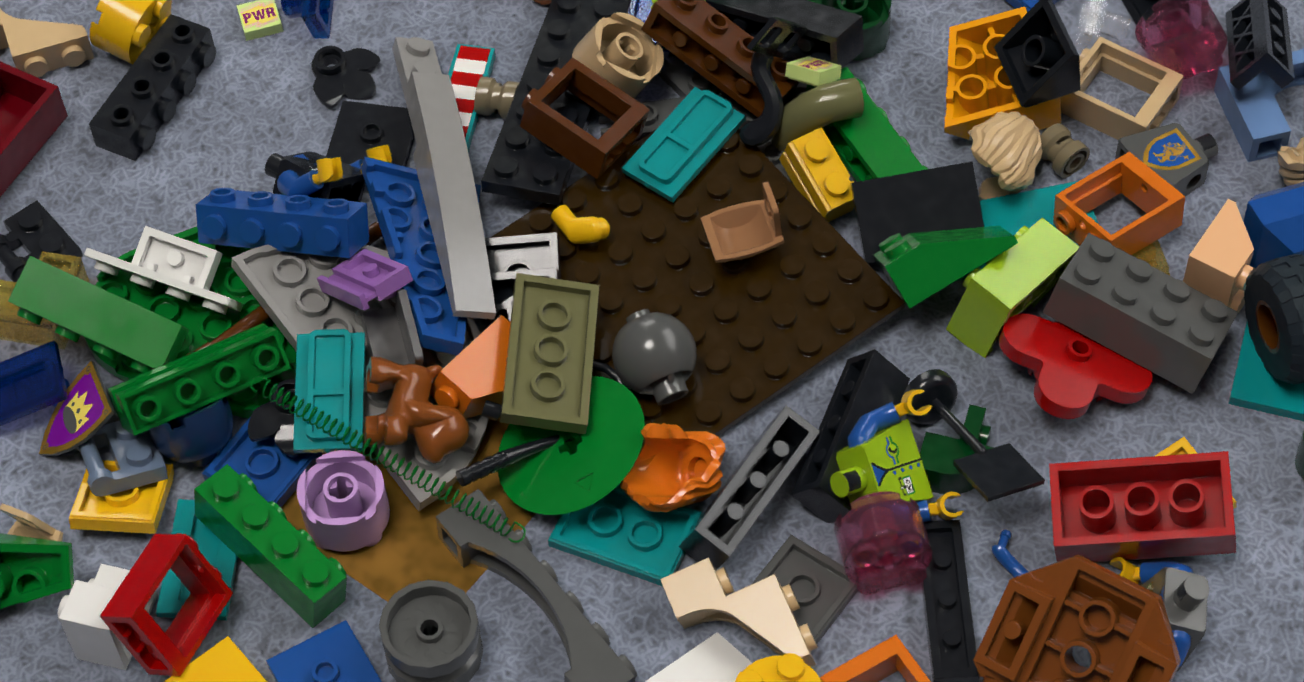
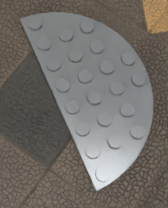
[231,244,489,511]

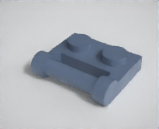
[75,420,168,497]

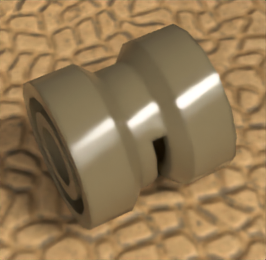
[474,76,520,119]
[1040,123,1090,179]

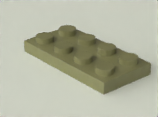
[500,273,599,434]

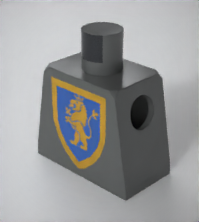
[1115,123,1218,196]

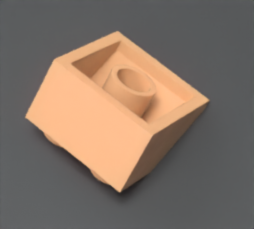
[1183,199,1255,313]

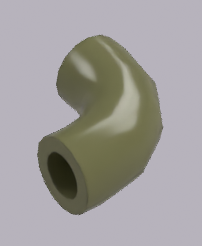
[770,78,864,152]

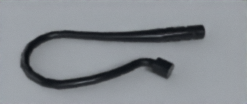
[456,360,629,487]

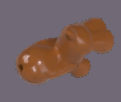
[363,357,469,464]

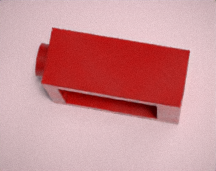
[99,533,233,676]

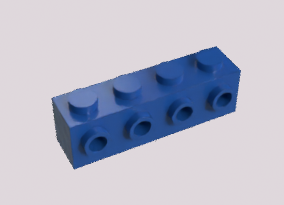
[195,188,369,258]

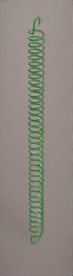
[250,376,526,543]

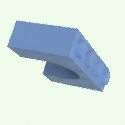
[1214,48,1304,162]

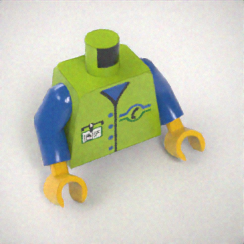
[830,389,964,527]

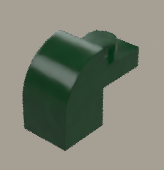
[920,404,994,494]

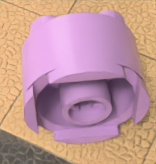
[297,450,390,552]

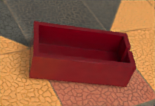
[0,61,68,197]

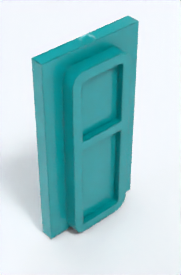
[622,87,746,202]
[293,329,366,453]
[156,499,238,621]

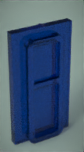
[0,340,68,426]

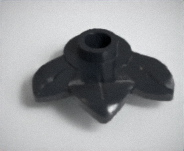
[311,46,380,107]
[248,380,302,458]

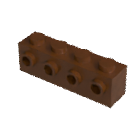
[641,0,799,117]

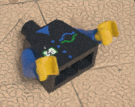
[265,145,392,202]

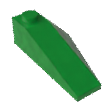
[0,533,74,609]

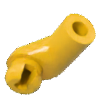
[551,205,610,244]

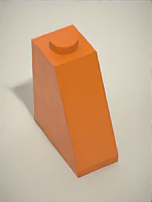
[430,315,510,419]

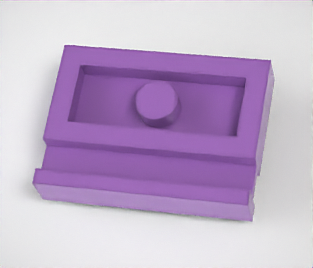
[317,249,413,311]

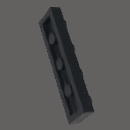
[915,520,979,682]

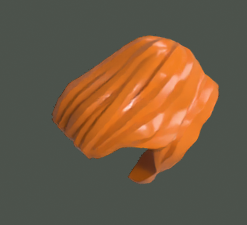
[620,423,726,512]

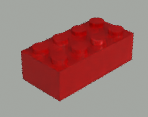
[1049,451,1236,562]

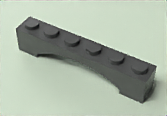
[436,489,637,682]

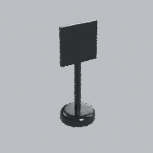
[902,369,1045,502]

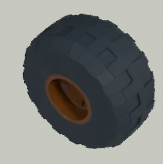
[1244,254,1304,385]

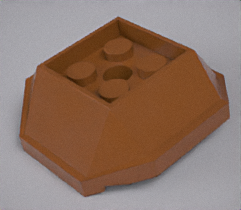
[973,554,1181,682]

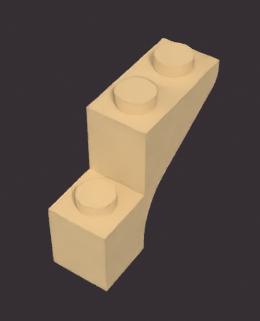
[0,9,94,77]
[660,557,818,667]

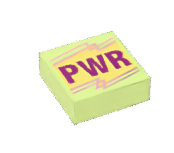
[236,0,283,41]
[785,56,842,87]

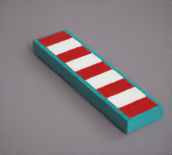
[448,44,496,152]

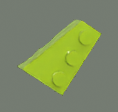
[946,217,1080,358]

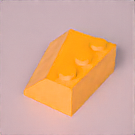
[944,6,1061,140]

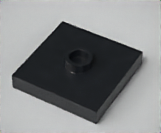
[326,100,415,167]

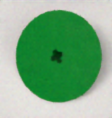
[498,376,645,515]

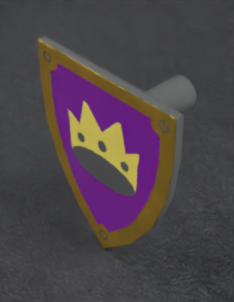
[39,361,119,456]

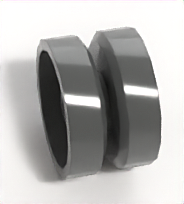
[379,580,483,682]

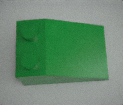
[873,226,1018,308]

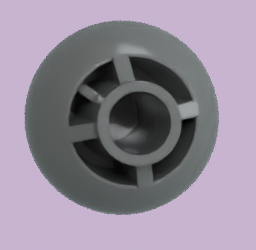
[612,309,697,406]

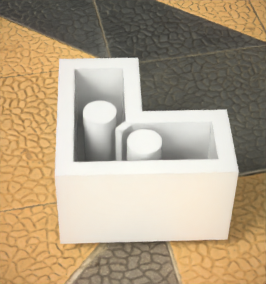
[58,564,158,670]

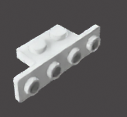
[84,226,244,315]

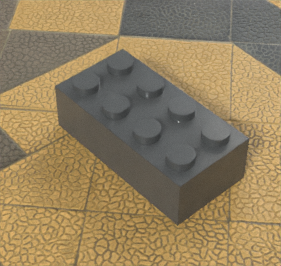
[1043,233,1238,394]

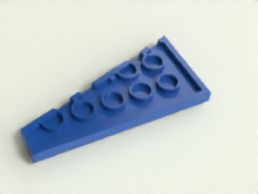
[361,156,481,356]

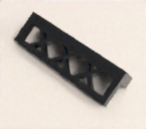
[1225,0,1295,90]

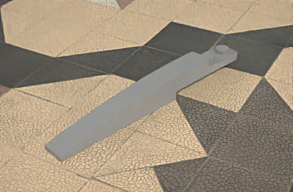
[392,37,496,319]

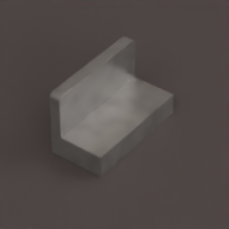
[361,289,424,366]

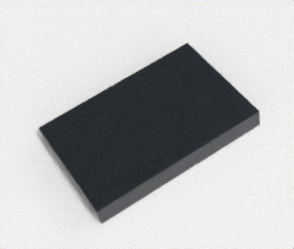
[850,161,984,263]

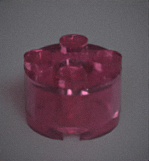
[1135,0,1227,80]
[834,491,932,595]

